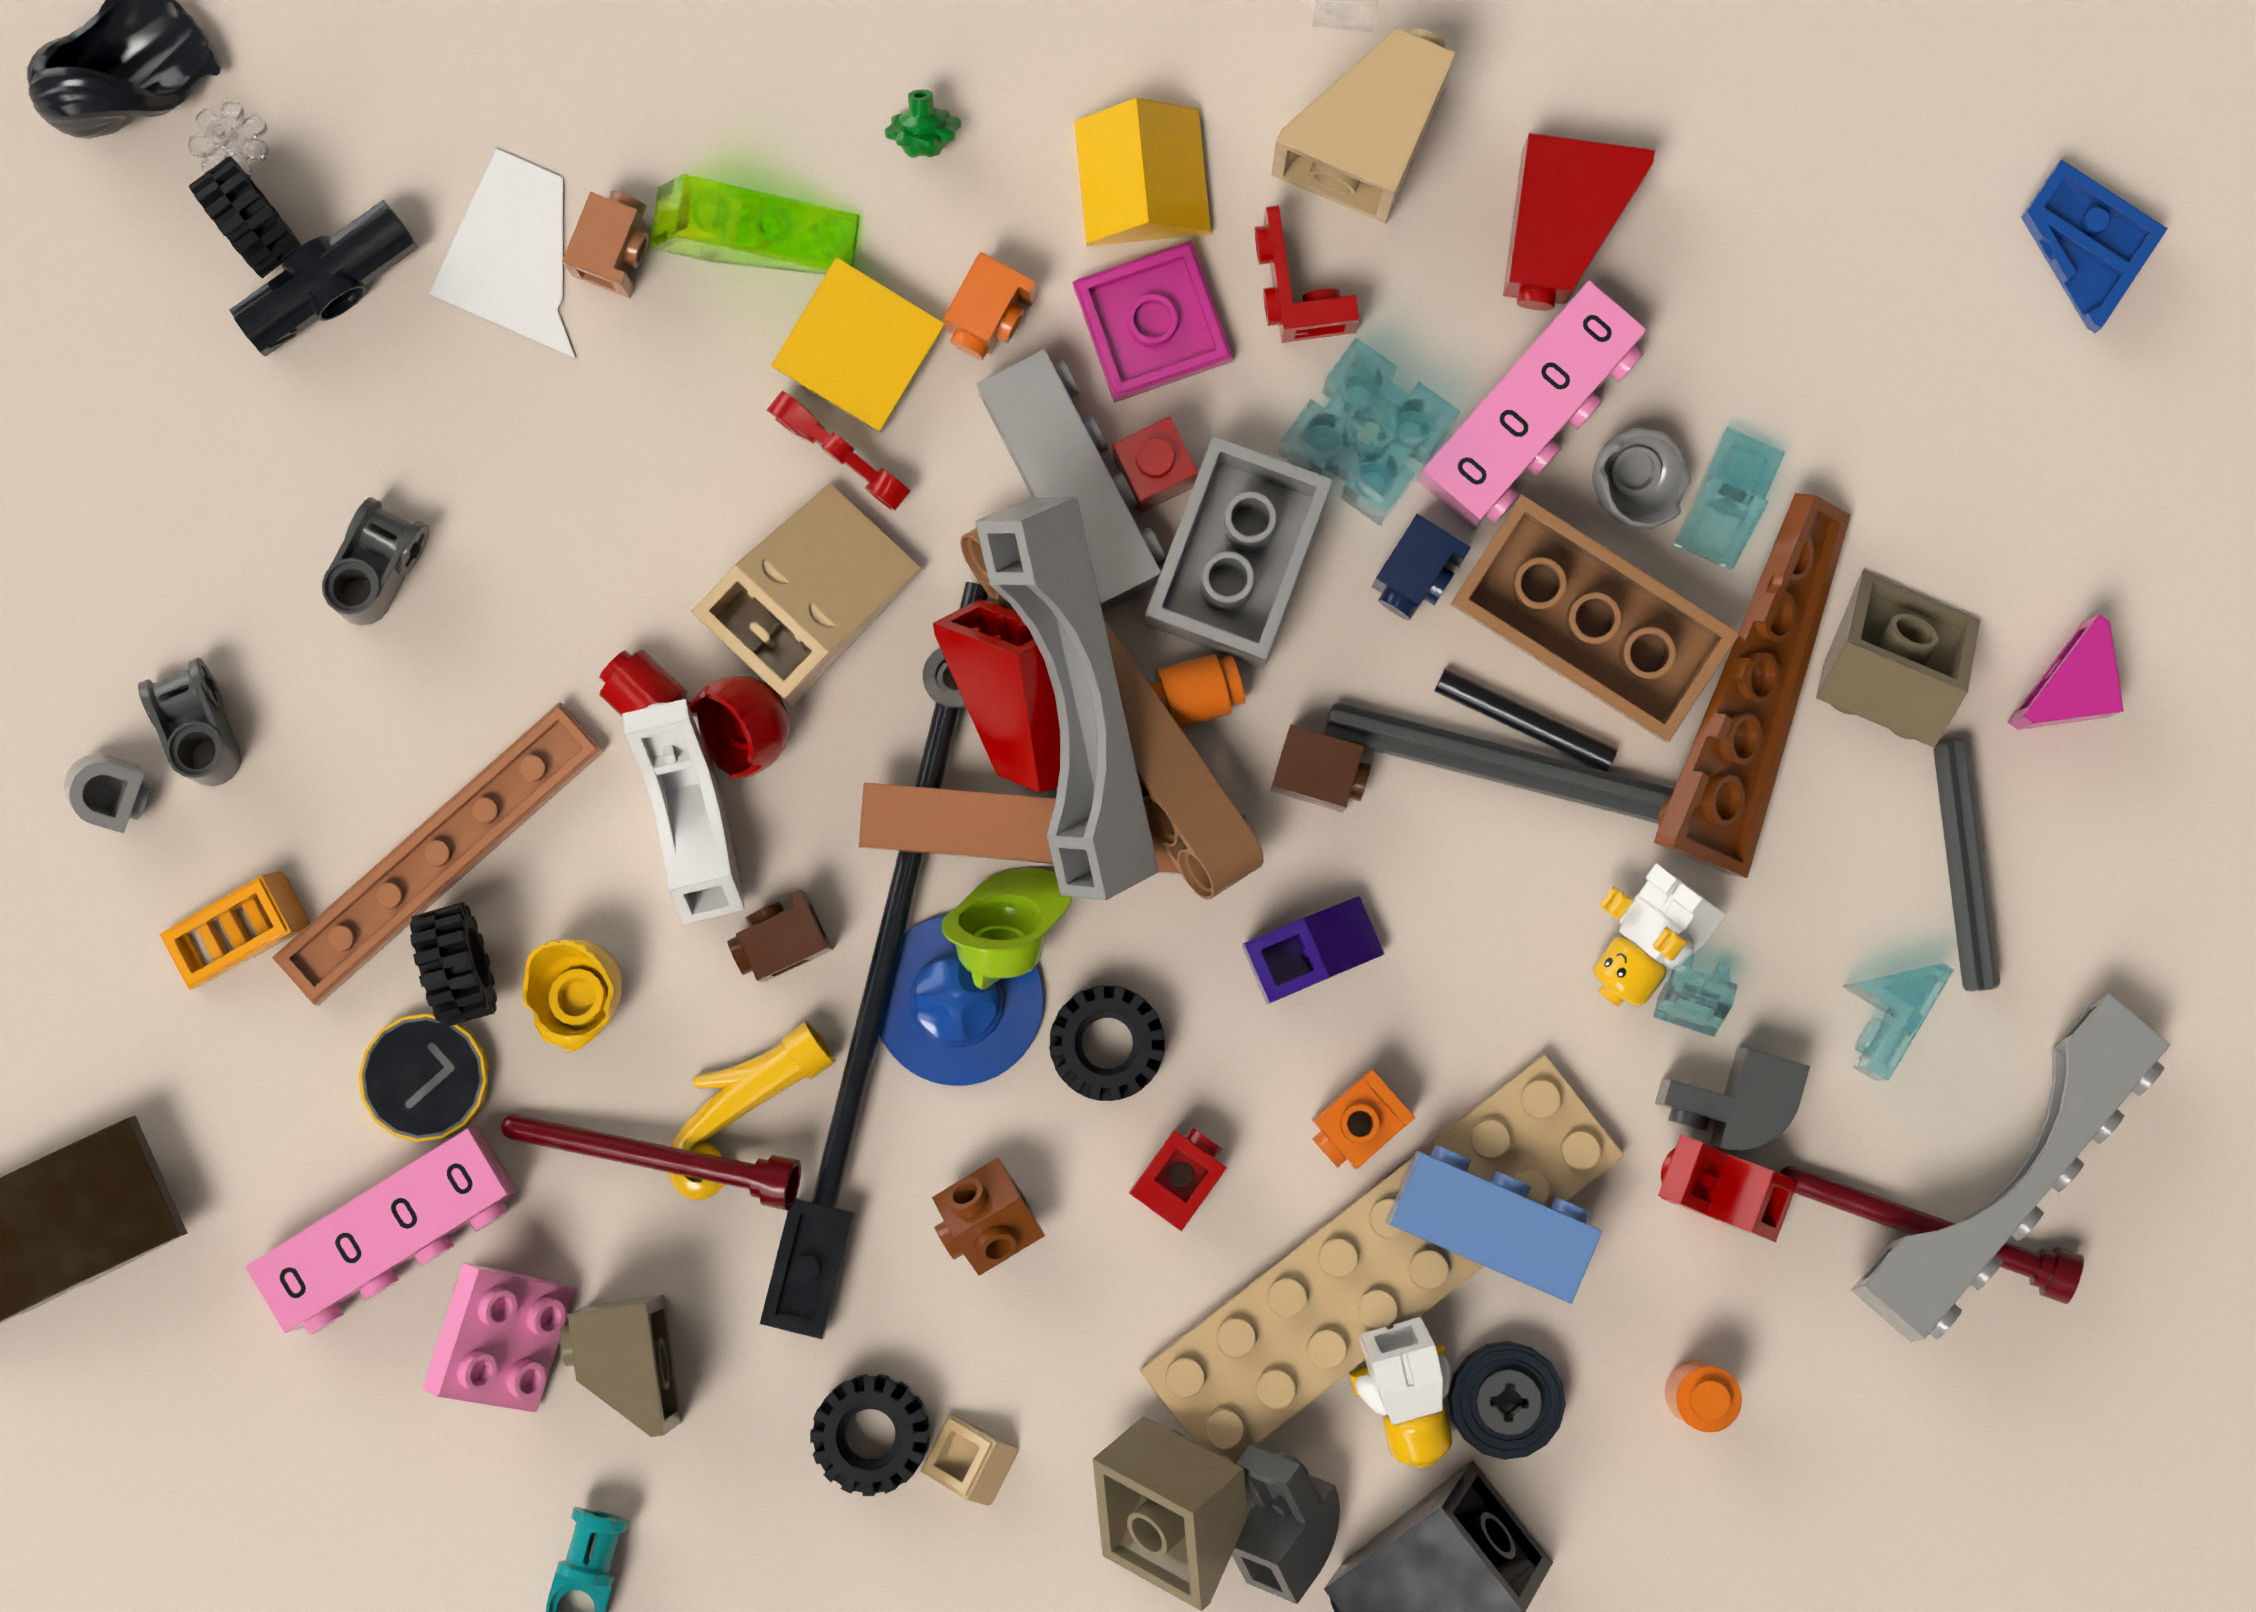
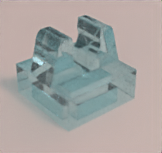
[1653,954,1738,1037]

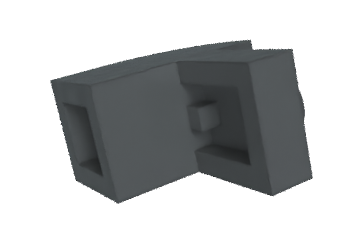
[1655,1048,1810,1150]
[1232,1445,1340,1604]

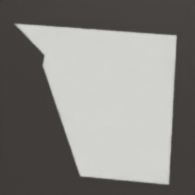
[428,148,576,359]

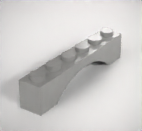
[975,497,1159,900]
[1851,993,2171,1342]

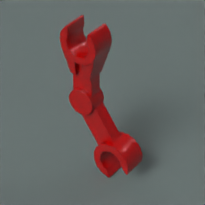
[767,391,911,511]

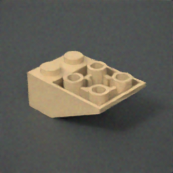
[691,483,922,707]

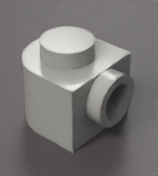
[64,754,150,834]

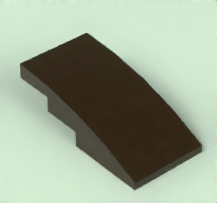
[0,1116,188,1323]

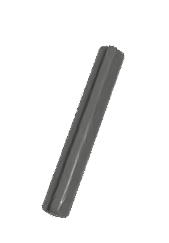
[1933,739,2000,992]

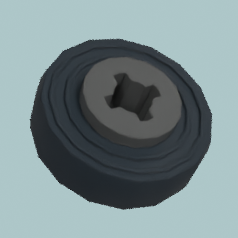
[1448,1341,1566,1460]

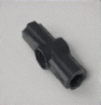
[229,200,419,357]

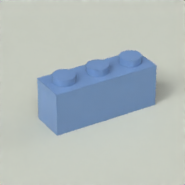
[1386,1145,1603,1304]

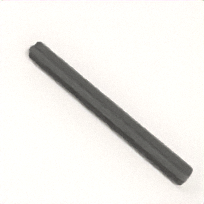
[1325,703,1674,824]

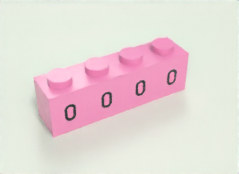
[1417,280,1647,530]
[245,1127,519,1335]

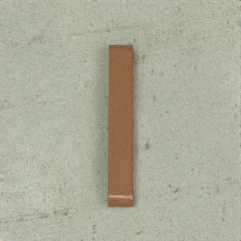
[960,528,1264,900]

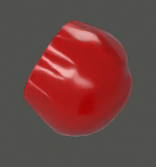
[689,675,790,778]

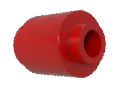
[599,650,690,716]

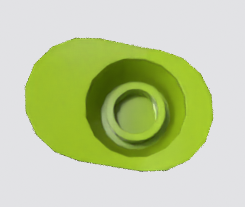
[942,867,1072,990]

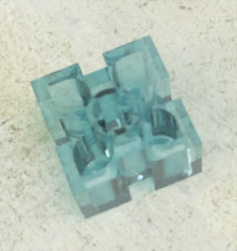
[1278,337,1460,527]

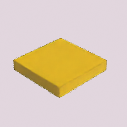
[771,257,945,433]

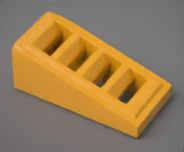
[159,871,310,990]

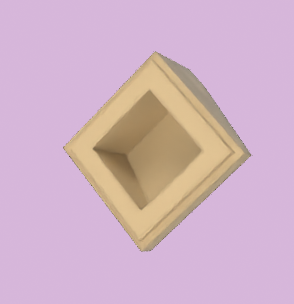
[920,1413,1018,1506]

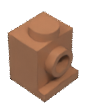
[562,191,649,298]

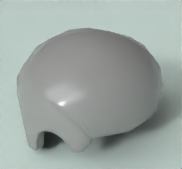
[1592,427,1691,529]

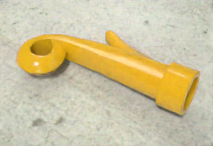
[668,1021,836,1200]

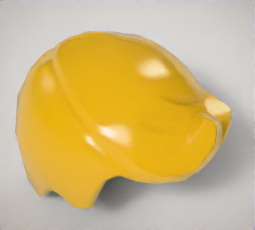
[523,938,622,1052]

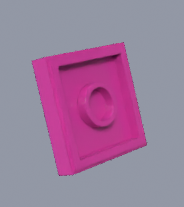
[1072,241,1233,403]

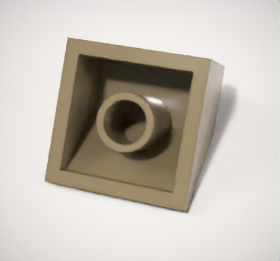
[1816,571,1980,748]
[560,1295,682,1437]
[1093,1416,1248,1611]

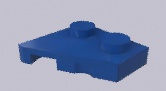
[2021,159,2168,333]

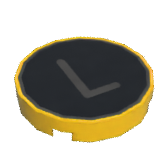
[358,1014,489,1142]

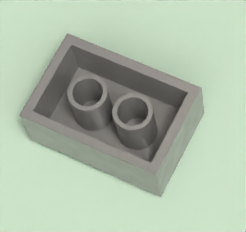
[1145,435,1333,669]

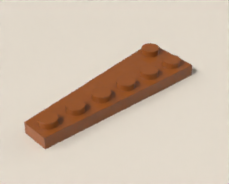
[1654,493,1851,878]

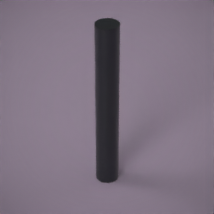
[1434,669,1618,772]

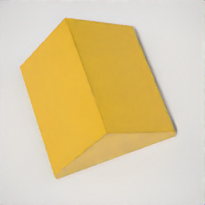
[1074,98,1211,247]

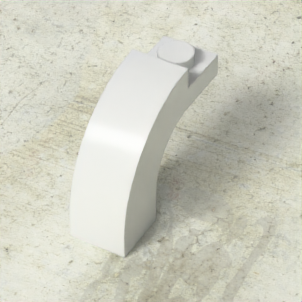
[622,699,745,924]

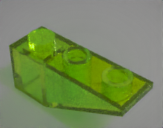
[650,174,860,275]

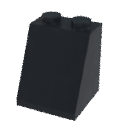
[1324,1460,1553,1612]

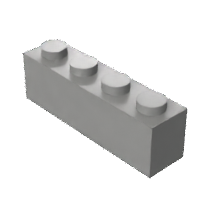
[977,348,1166,612]

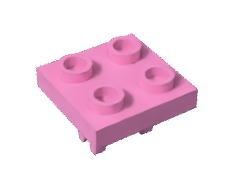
[423,1263,576,1413]

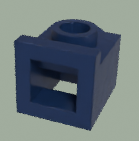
[1372,514,1471,620]

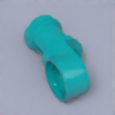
[546,1507,630,1612]

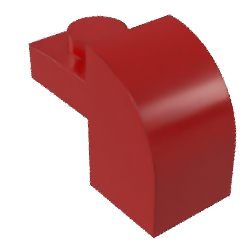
[1658,1134,1798,1242]

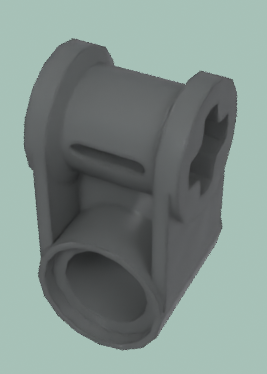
[322,497,429,626]
[138,658,241,787]

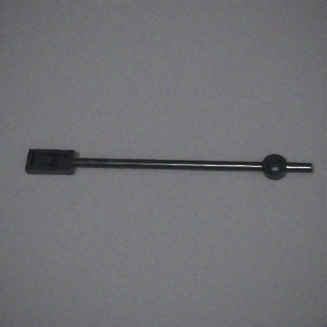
[760,582,988,1339]

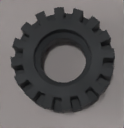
[189,155,301,278]
[410,902,497,1027]
[1049,985,1165,1101]
[810,1374,930,1496]

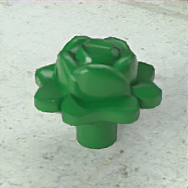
[885,89,961,158]

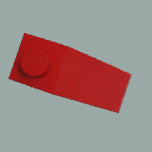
[1503,133,1655,310]
[932,599,1060,793]

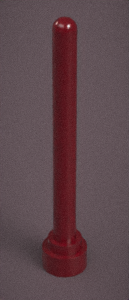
[501,1114,801,1211]
[1779,1166,2084,1304]

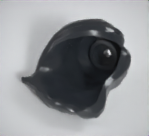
[27,0,220,139]

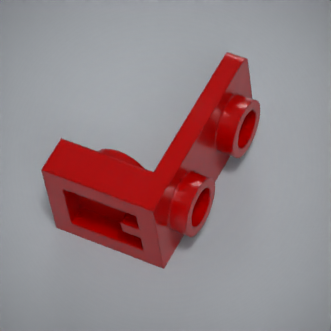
[1254,205,1360,343]

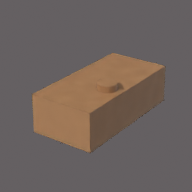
[1450,494,1740,742]

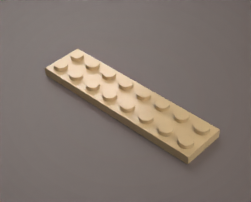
[1140,1054,1624,1462]

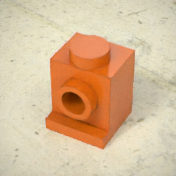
[943,252,1038,360]
[1312,1069,1415,1169]

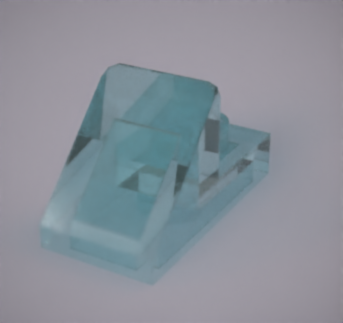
[1674,427,1785,570]
[1843,963,1954,1081]

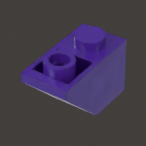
[1242,896,1385,1005]

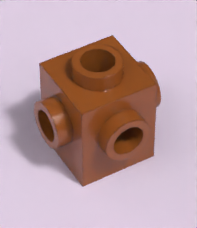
[932,1157,1045,1276]

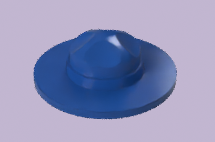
[879,915,1044,1086]

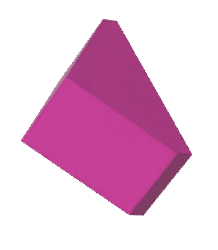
[2008,614,2124,730]

